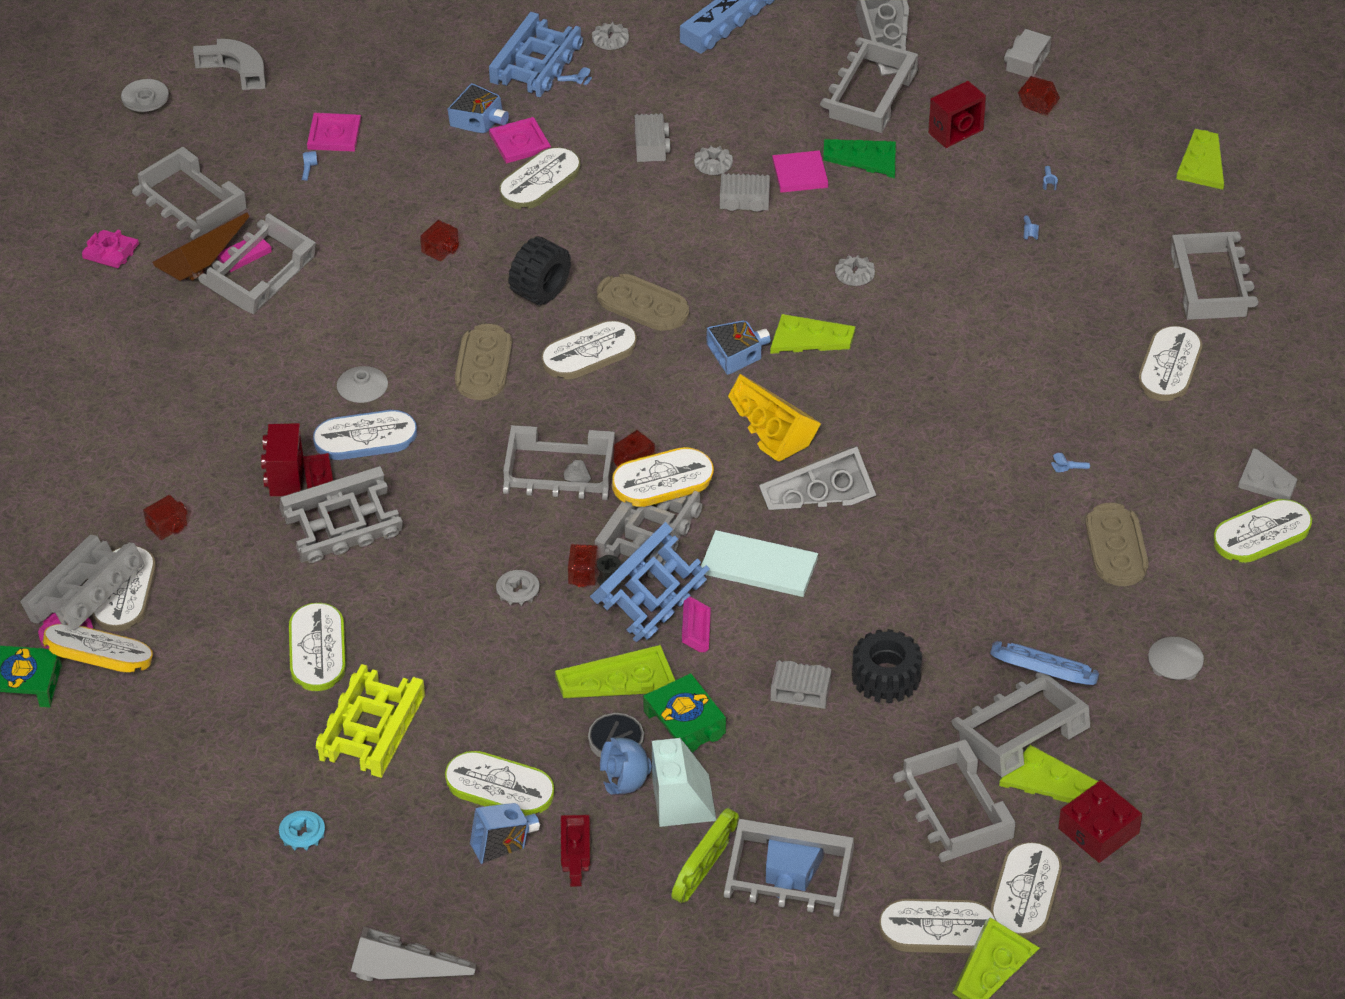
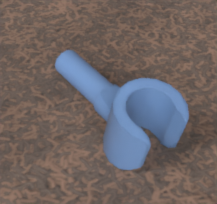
[557,67,592,85]
[302,151,317,181]
[1042,166,1058,190]
[1023,216,1039,239]
[1051,453,1090,472]

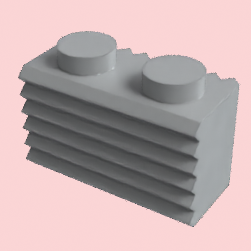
[1004,29,1051,78]
[635,113,670,162]
[720,173,770,211]
[771,660,831,709]

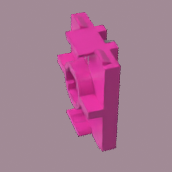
[82,230,139,268]

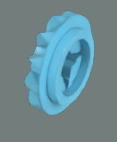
[279,811,325,851]

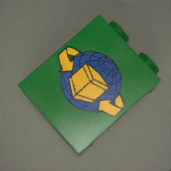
[0,646,62,708]
[643,673,726,752]

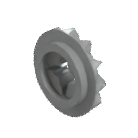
[592,22,629,50]
[694,145,733,175]
[835,255,875,286]
[496,570,539,606]

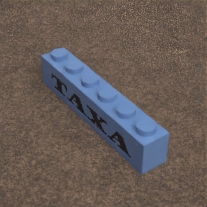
[680,0,774,54]

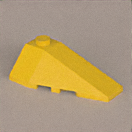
[728,374,821,462]

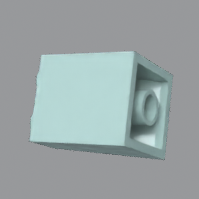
[652,738,716,827]

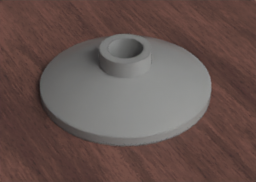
[121,79,169,112]
[337,366,388,403]

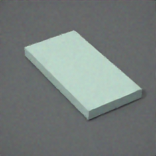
[701,530,818,597]

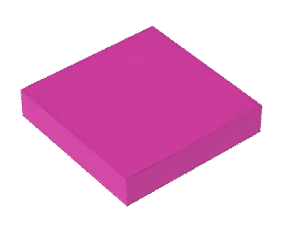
[307,113,361,152]
[489,117,551,163]
[772,150,828,193]

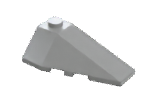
[855,0,909,76]
[759,445,876,510]
[351,927,476,981]

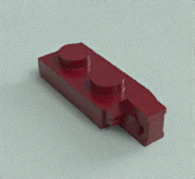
[303,453,333,514]
[561,815,590,887]

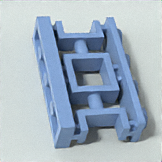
[489,12,583,97]
[590,522,710,642]

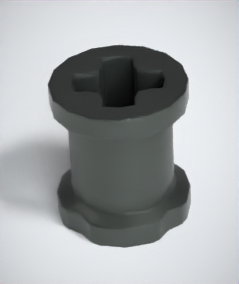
[597,555,621,587]

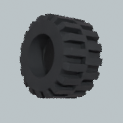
[508,236,571,306]
[852,629,922,703]

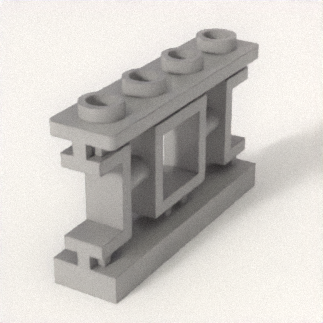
[279,466,403,563]
[595,491,702,578]
[20,535,144,629]

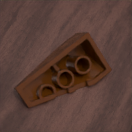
[152,212,249,281]

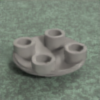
[1148,637,1204,680]

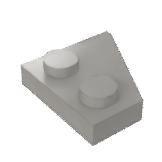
[1238,449,1297,500]

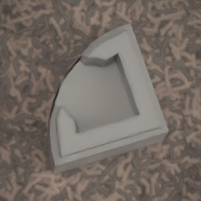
[564,460,591,483]

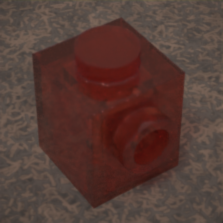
[1018,76,1060,115]
[420,220,459,262]
[614,430,655,467]
[143,494,187,540]
[568,544,598,587]

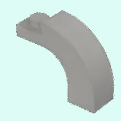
[193,39,266,90]

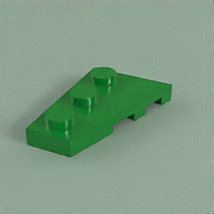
[823,139,896,179]

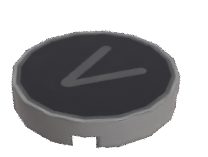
[588,713,644,758]

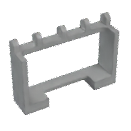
[820,38,918,133]
[132,147,247,240]
[198,213,316,314]
[1170,232,1258,320]
[503,425,615,500]
[952,672,1090,777]
[893,739,1015,862]
[724,819,854,917]

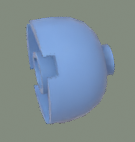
[600,738,651,794]

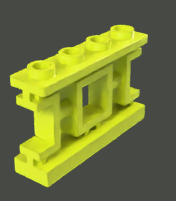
[316,664,425,778]

